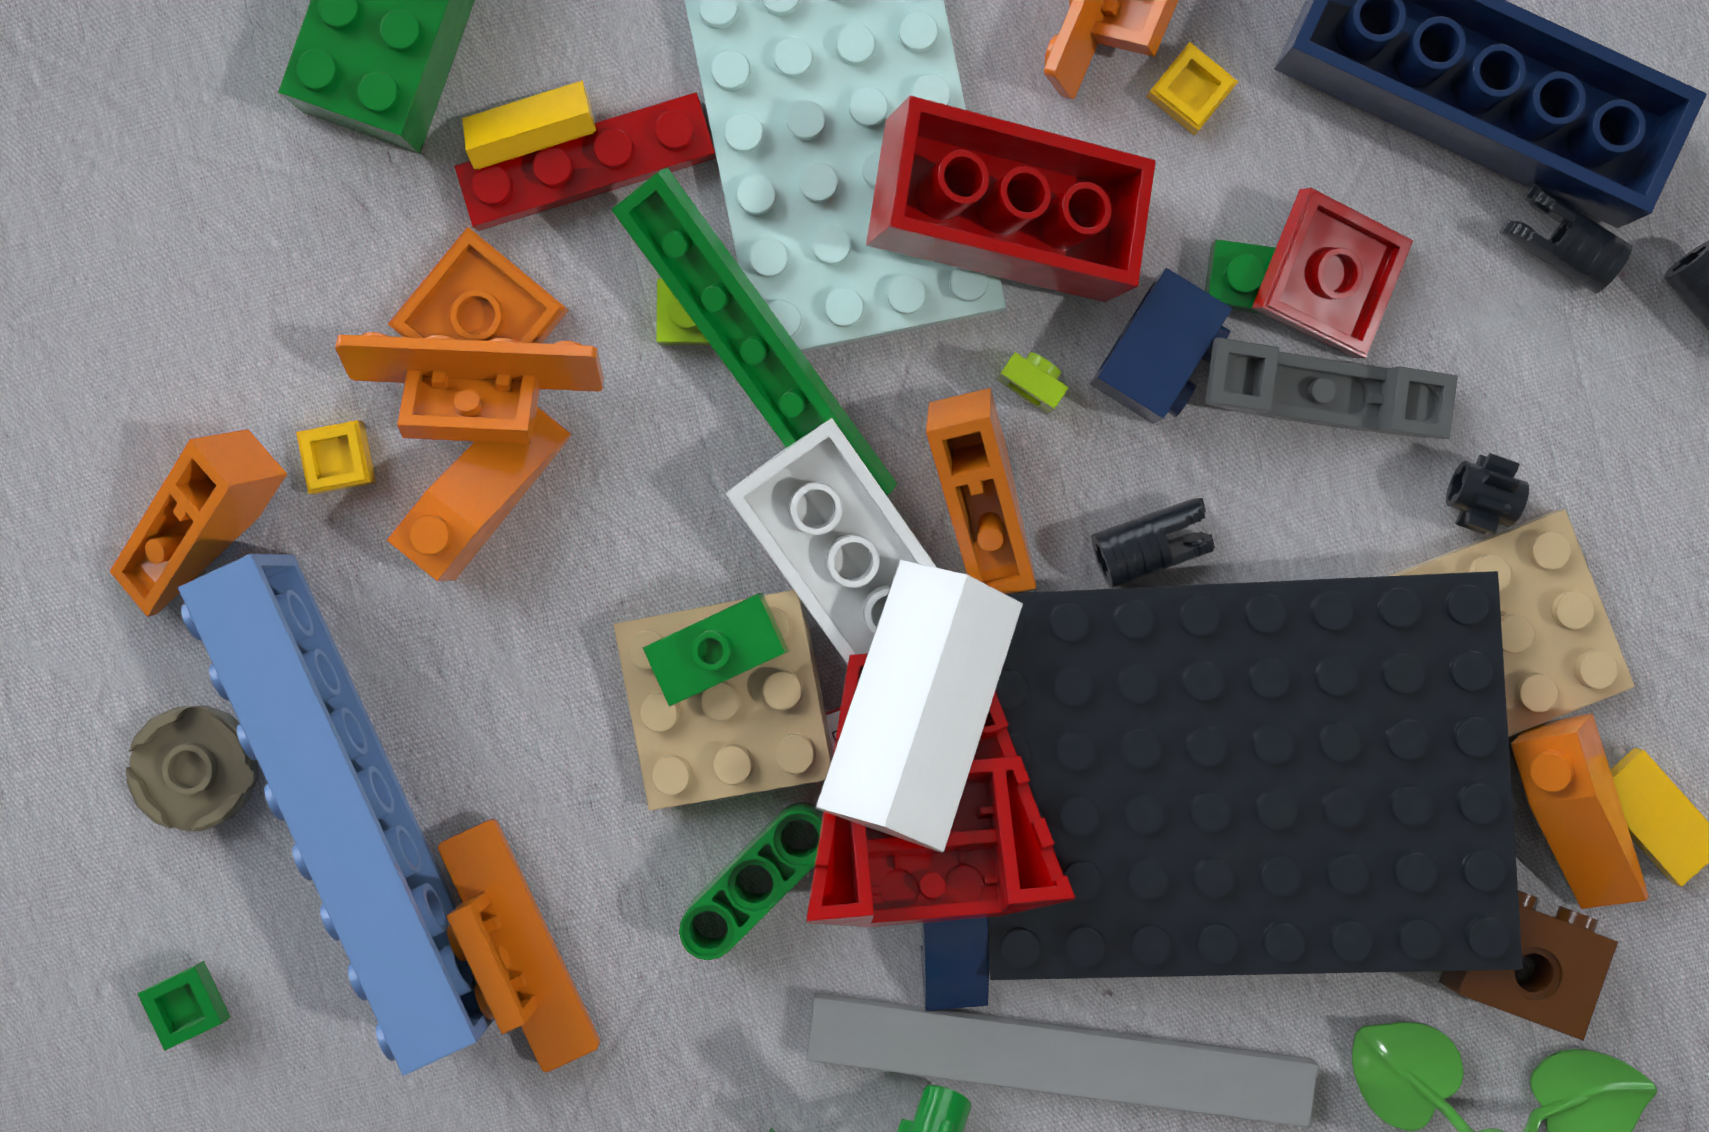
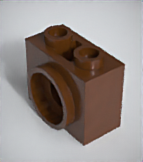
[1439,890,1618,1041]

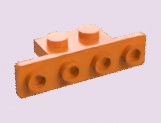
[1044,0,1179,99]
[335,332,604,444]
[438,818,601,1072]

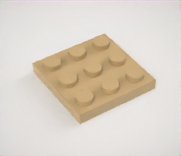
[1389,509,1635,737]
[613,590,833,811]

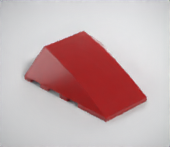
[806,653,1075,927]

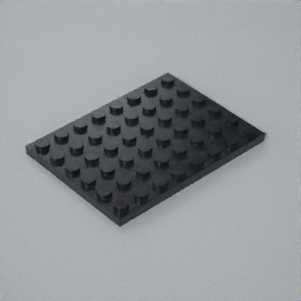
[988,571,1523,980]

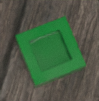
[1205,239,1276,314]
[137,961,231,1051]

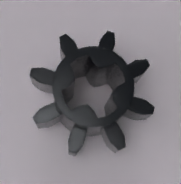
[1446,453,1529,535]

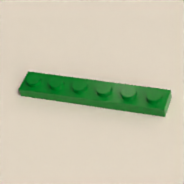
[611,167,897,496]

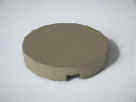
[126,705,258,832]

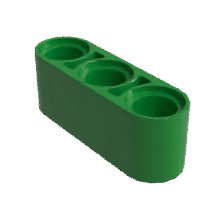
[679,802,823,960]

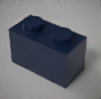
[1090,267,1233,424]

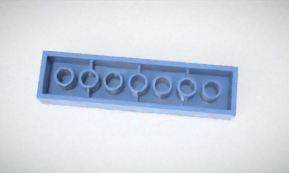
[178,554,495,1076]

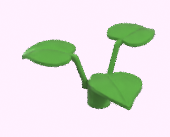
[1352,1021,1657,1132]

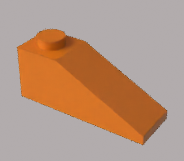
[926,388,1036,594]
[386,406,573,581]
[109,429,287,617]
[1511,713,1649,909]

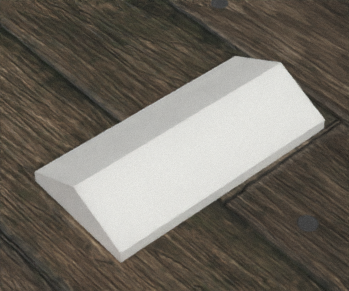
[725,418,937,664]
[815,560,1023,853]

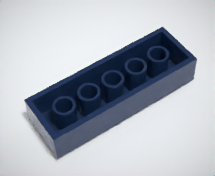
[1274,0,1707,228]

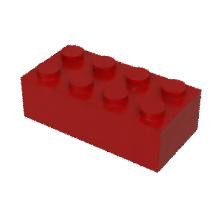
[866,95,1156,302]

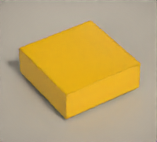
[1146,42,1239,136]
[296,420,376,495]

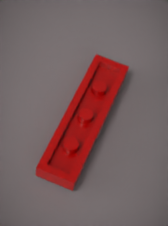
[454,92,717,231]

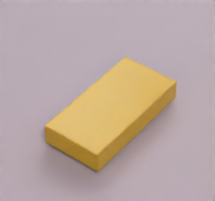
[462,80,596,169]
[1610,748,1709,887]

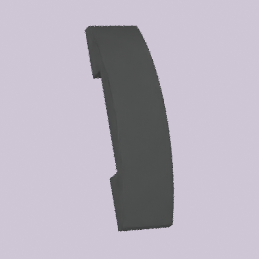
[1205,338,1458,439]

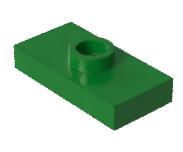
[642,593,789,707]

